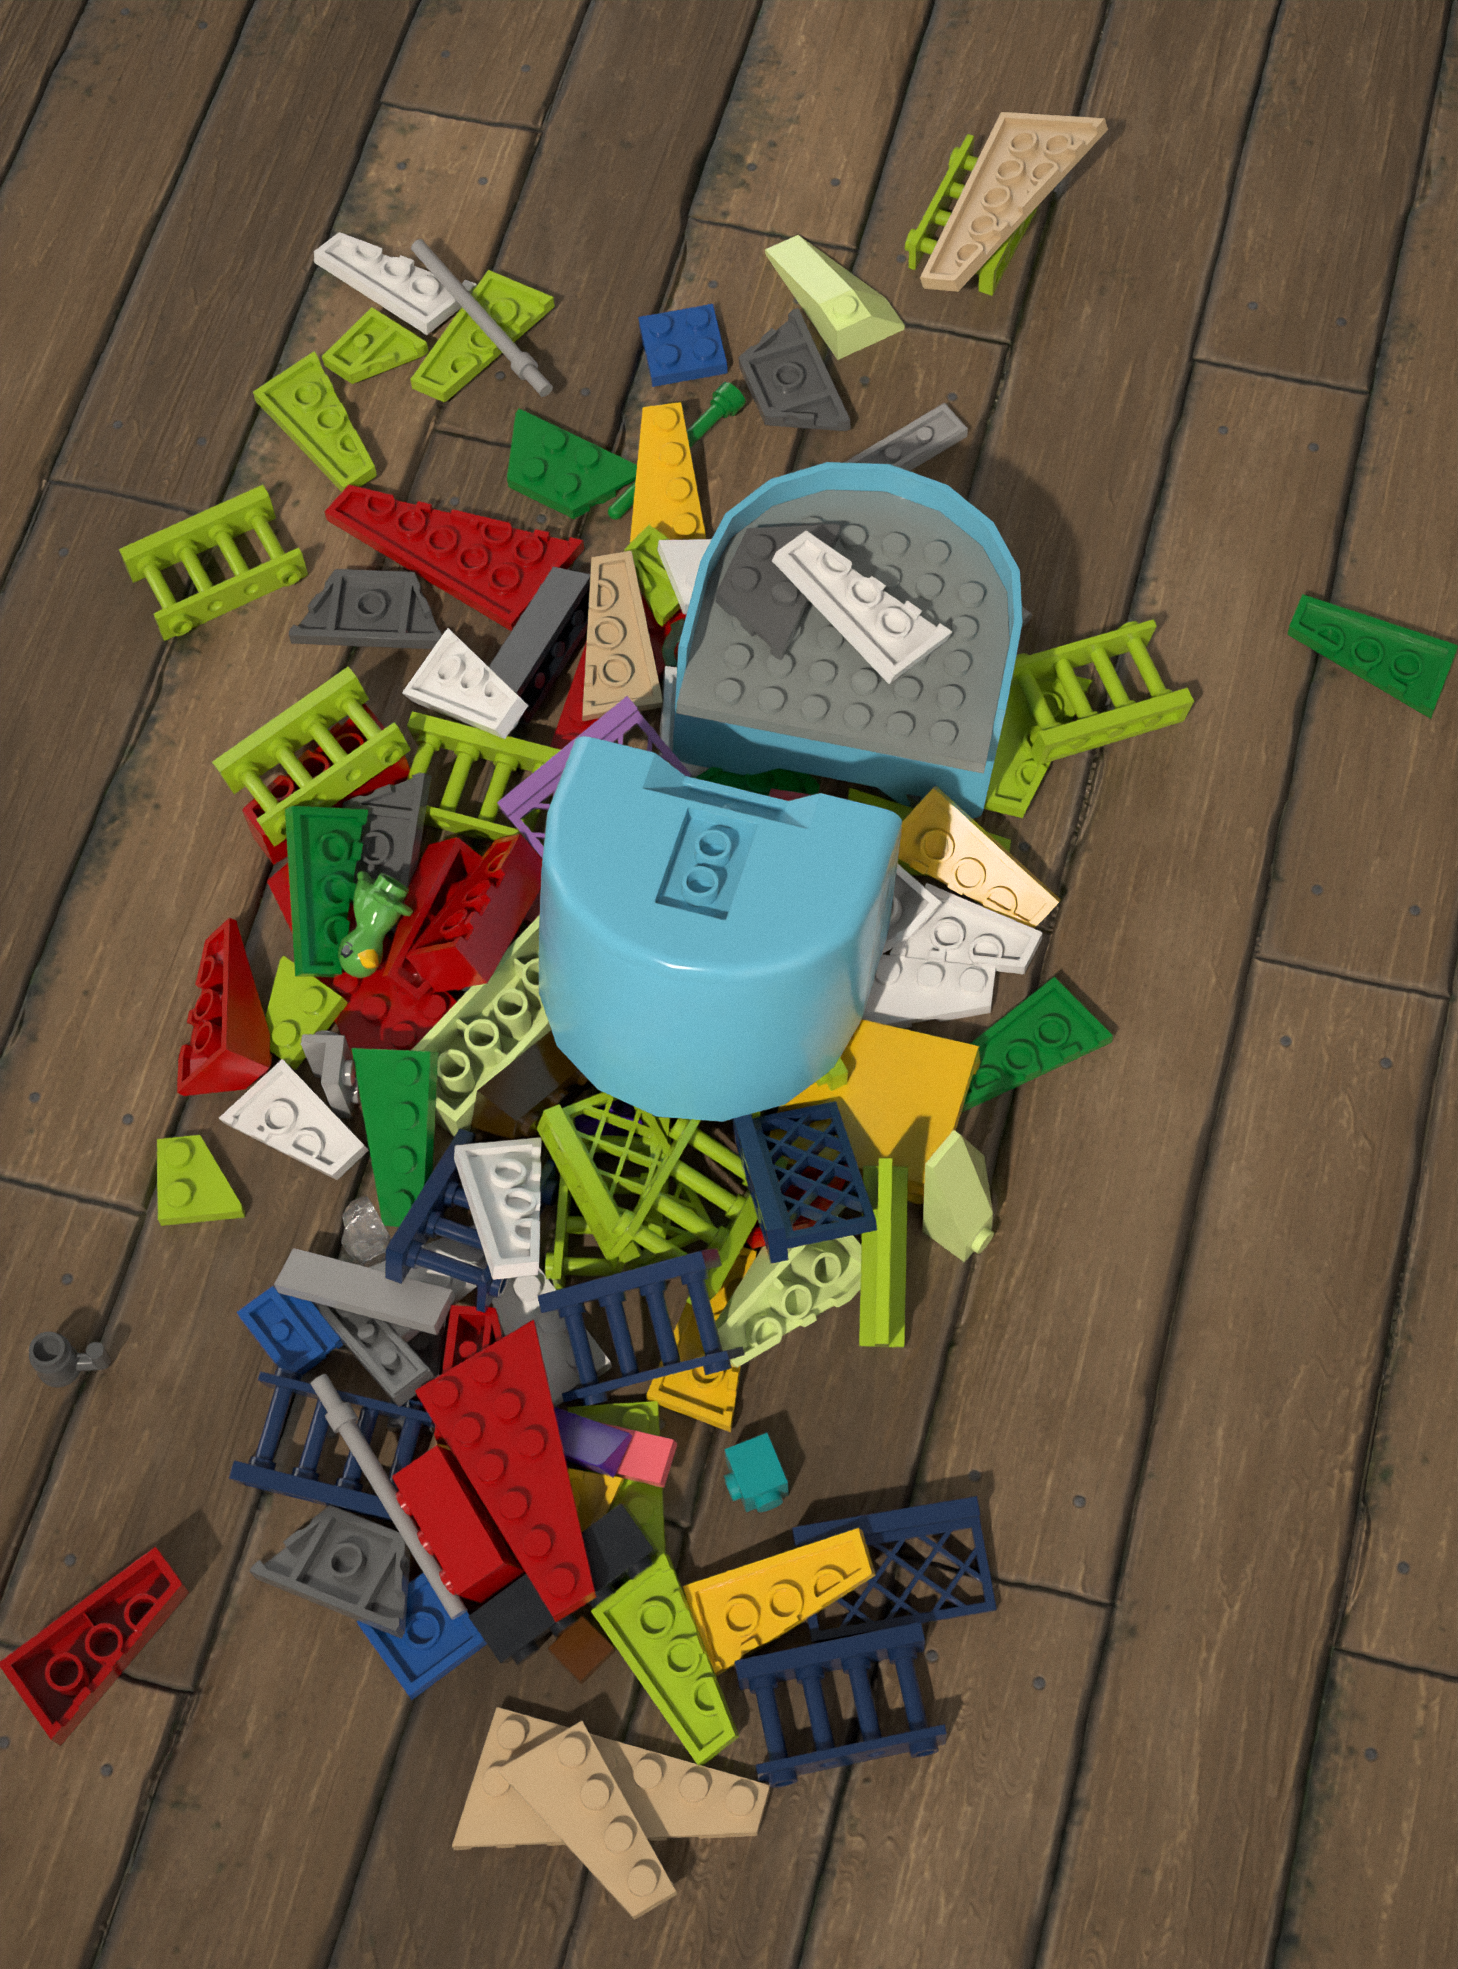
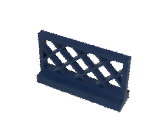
[732,1101,877,1264]
[792,1496,997,1643]

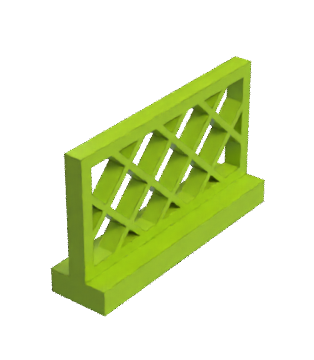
[537,1092,714,1274]
[859,1158,908,1348]

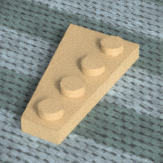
[582,551,663,721]
[498,1721,677,1920]

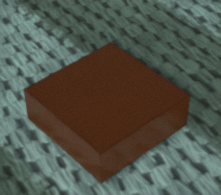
[548,1615,615,1685]

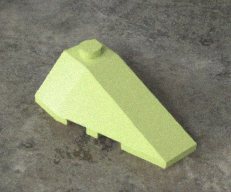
[765,235,905,360]
[922,1130,994,1262]
[715,1216,861,1368]

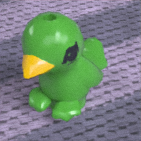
[338,870,413,978]

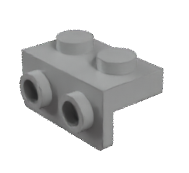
[301,1031,361,1119]

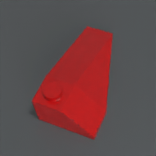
[383,837,482,1000]
[177,917,272,1096]

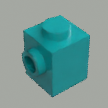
[723,1433,789,1512]

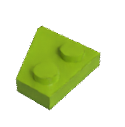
[322,307,429,384]
[624,525,681,626]
[265,955,348,1070]
[157,1135,245,1226]

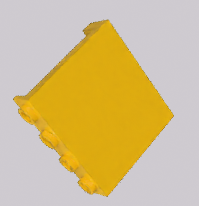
[769,1019,980,1204]

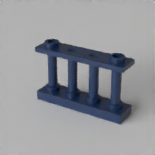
[385,1129,560,1313]
[537,1248,745,1407]
[229,1368,435,1523]
[735,1622,947,1788]

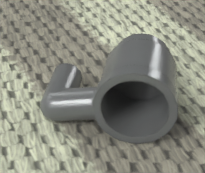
[29,1332,111,1388]

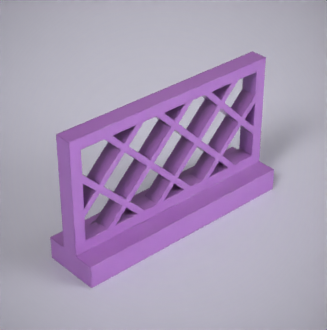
[497,696,692,859]

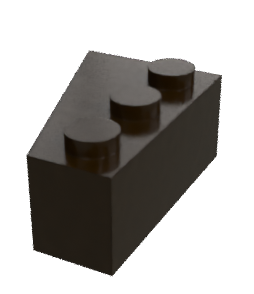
[470,1030,593,1143]

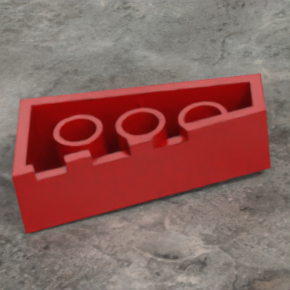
[242,703,410,865]
[405,834,543,992]
[0,1546,190,1746]

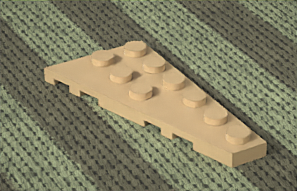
[920,112,1108,292]
[452,1707,771,1850]

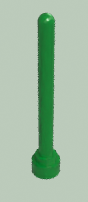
[608,382,746,520]

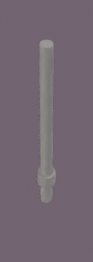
[411,239,553,397]
[311,1374,468,1620]

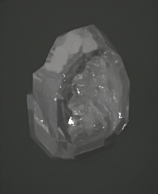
[341,1196,391,1268]

